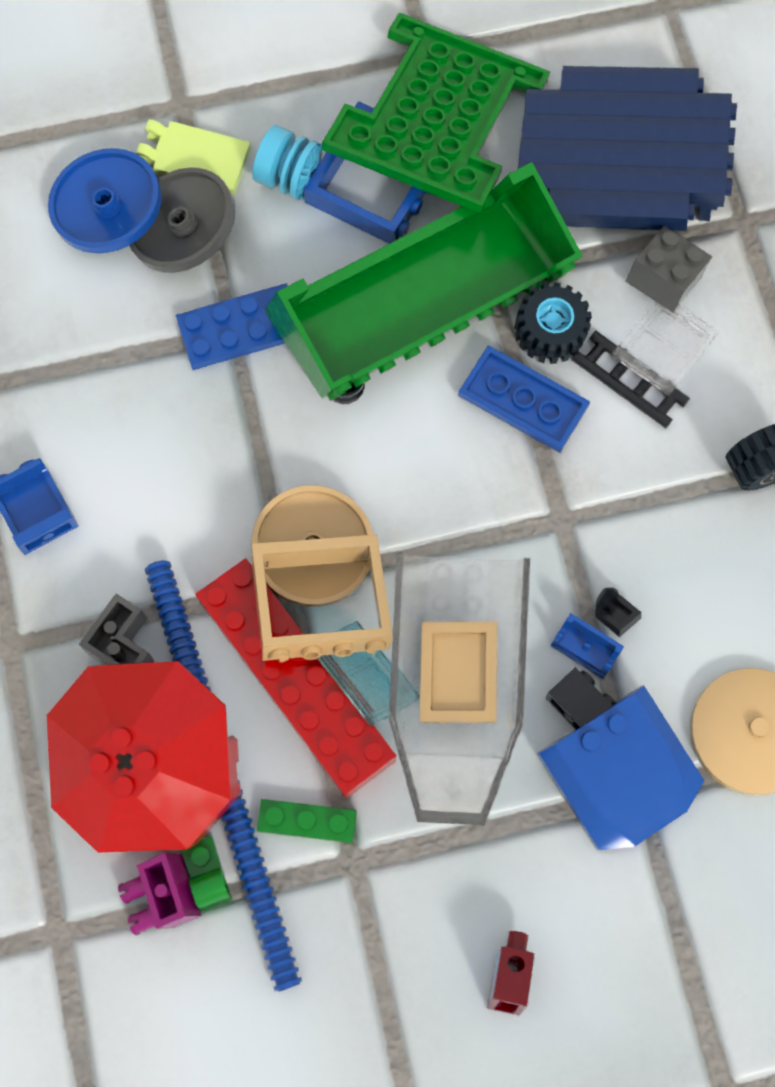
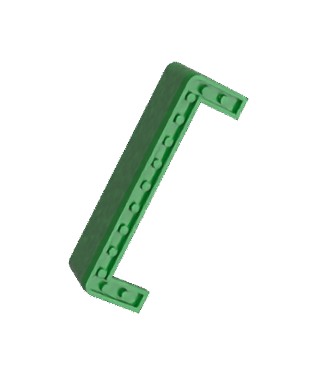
[265,162,583,401]

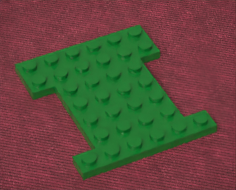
[321,13,550,214]

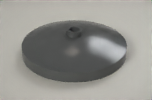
[129,167,236,273]

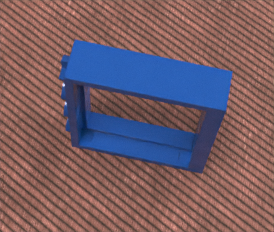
[304,101,430,244]

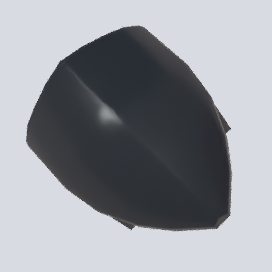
[595,587,642,637]

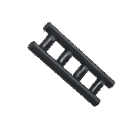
[572,330,690,429]

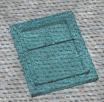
[317,621,418,727]

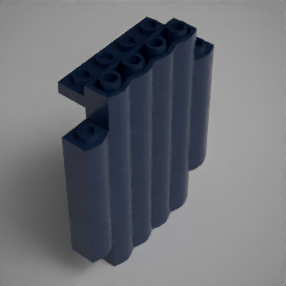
[518,66,737,231]

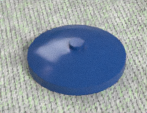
[48,148,162,253]

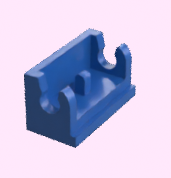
[550,613,624,679]

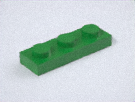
[257,799,357,844]

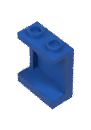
[0,458,79,555]

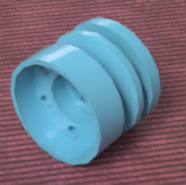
[252,125,322,200]

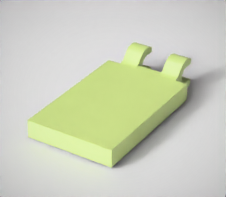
[136,120,251,195]

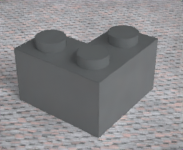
[79,593,154,664]

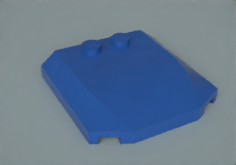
[537,685,705,850]

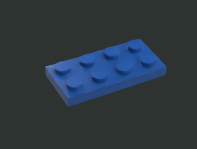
[176,283,288,370]
[458,345,590,453]

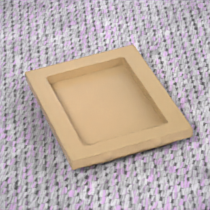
[420,621,497,724]

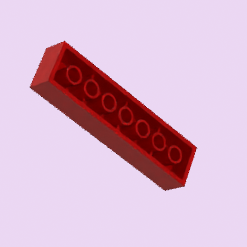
[195,558,396,799]

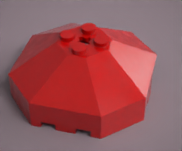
[46,661,241,853]

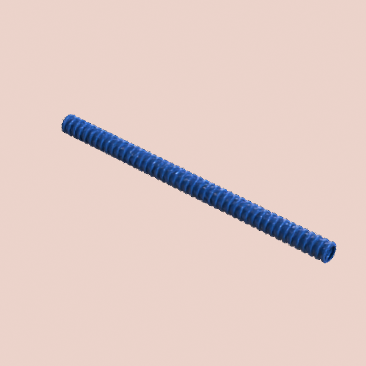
[144,560,302,992]

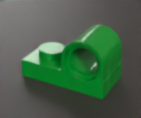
[182,836,232,910]

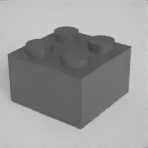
[625,225,713,312]

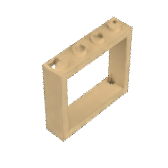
[251,534,393,662]

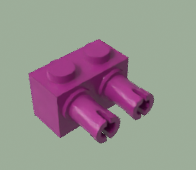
[118,853,202,935]

